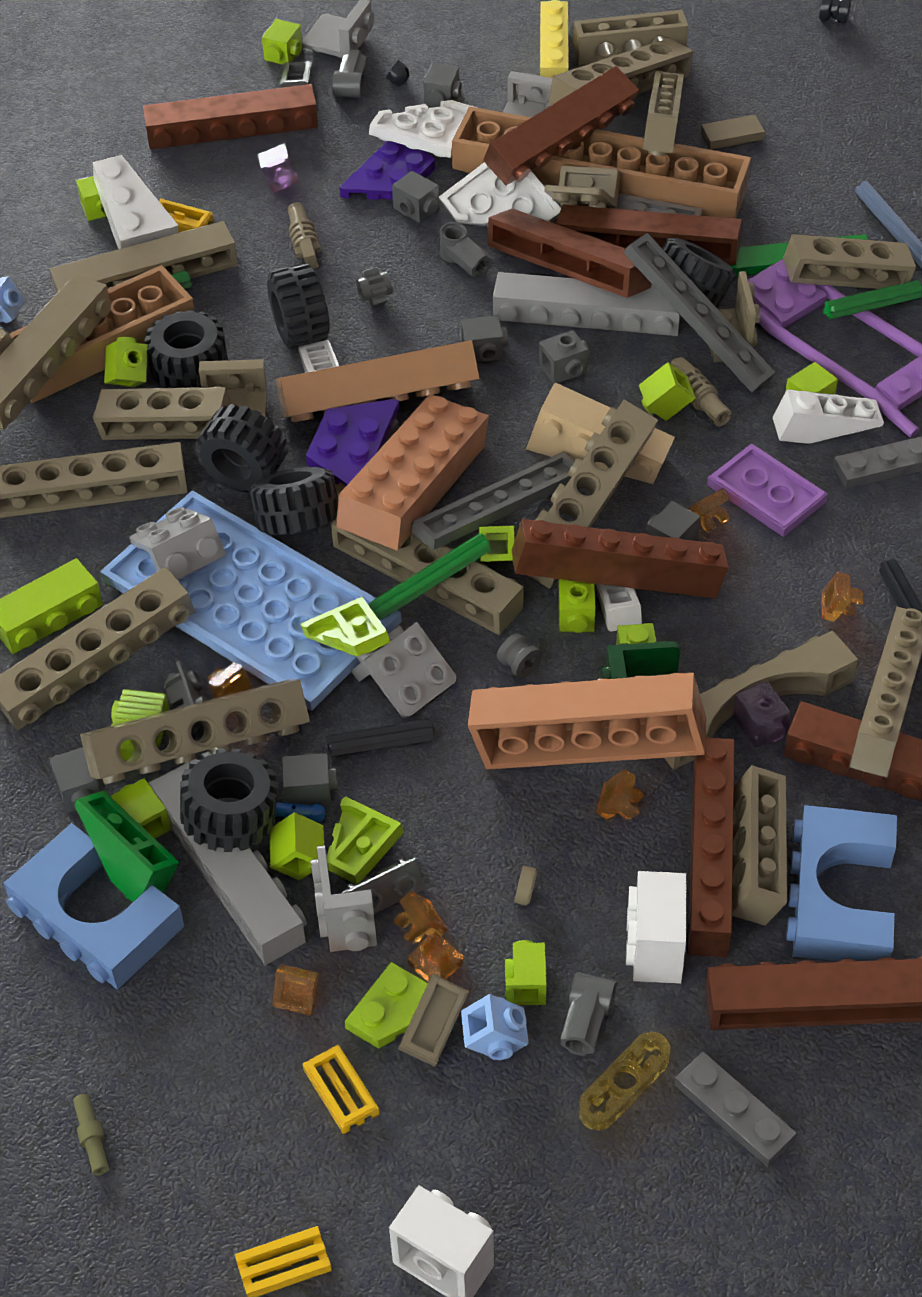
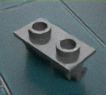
[164,660,208,736]
[341,857,425,914]

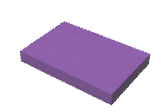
[707,443,828,537]

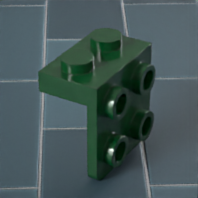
[600,641,680,679]

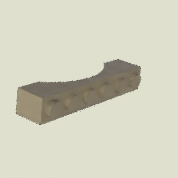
[664,630,858,770]

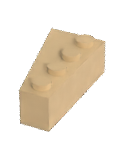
[526,383,675,484]

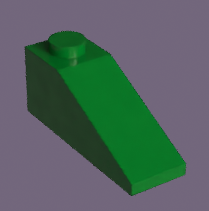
[74,790,179,903]

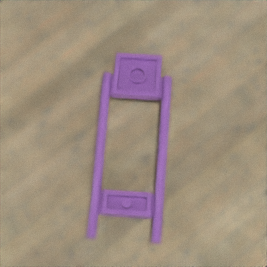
[748,259,922,438]

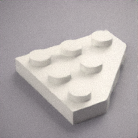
[369,100,477,158]
[439,162,561,226]

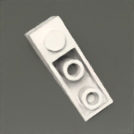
[772,390,884,444]

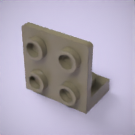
[710,271,760,362]

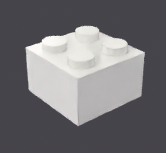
[626,871,686,984]
[389,1185,494,1297]

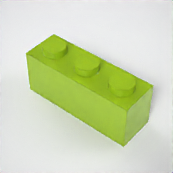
[0,558,103,654]

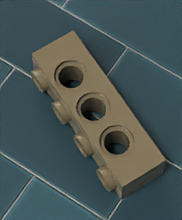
[573,10,688,65]
[783,234,916,289]
[93,387,231,440]
[732,765,787,926]

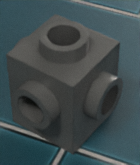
[539,330,590,385]

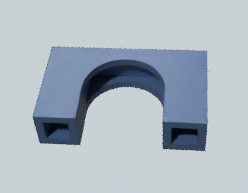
[786,805,897,962]
[3,823,185,990]

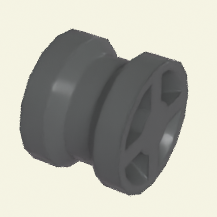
[497,633,542,679]

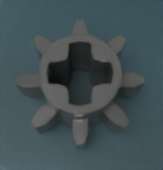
[356,267,393,307]

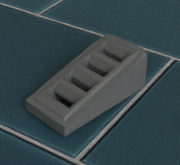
[280,61,312,88]

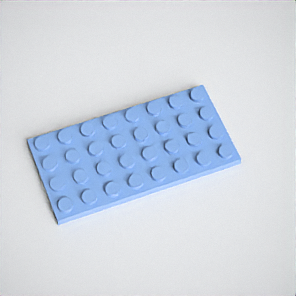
[100,490,402,711]

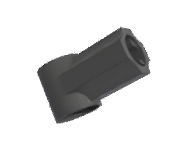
[332,50,367,98]
[440,222,492,279]
[560,971,617,1056]

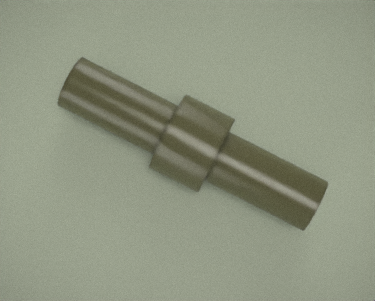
[73,1094,109,1175]

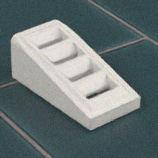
[298,340,339,373]
[594,583,642,632]

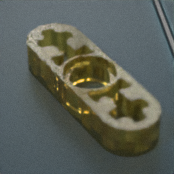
[579,1032,671,1130]

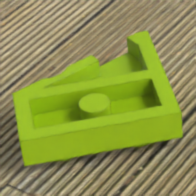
[300,597,390,657]
[326,796,404,885]
[345,962,428,1049]

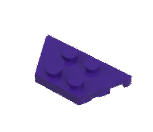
[339,141,435,200]
[306,399,399,486]

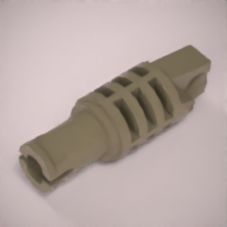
[287,202,322,269]
[671,357,731,427]

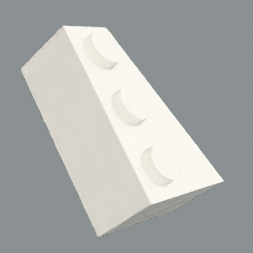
[93,155,178,249]

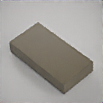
[701,115,765,150]
[398,974,469,1067]

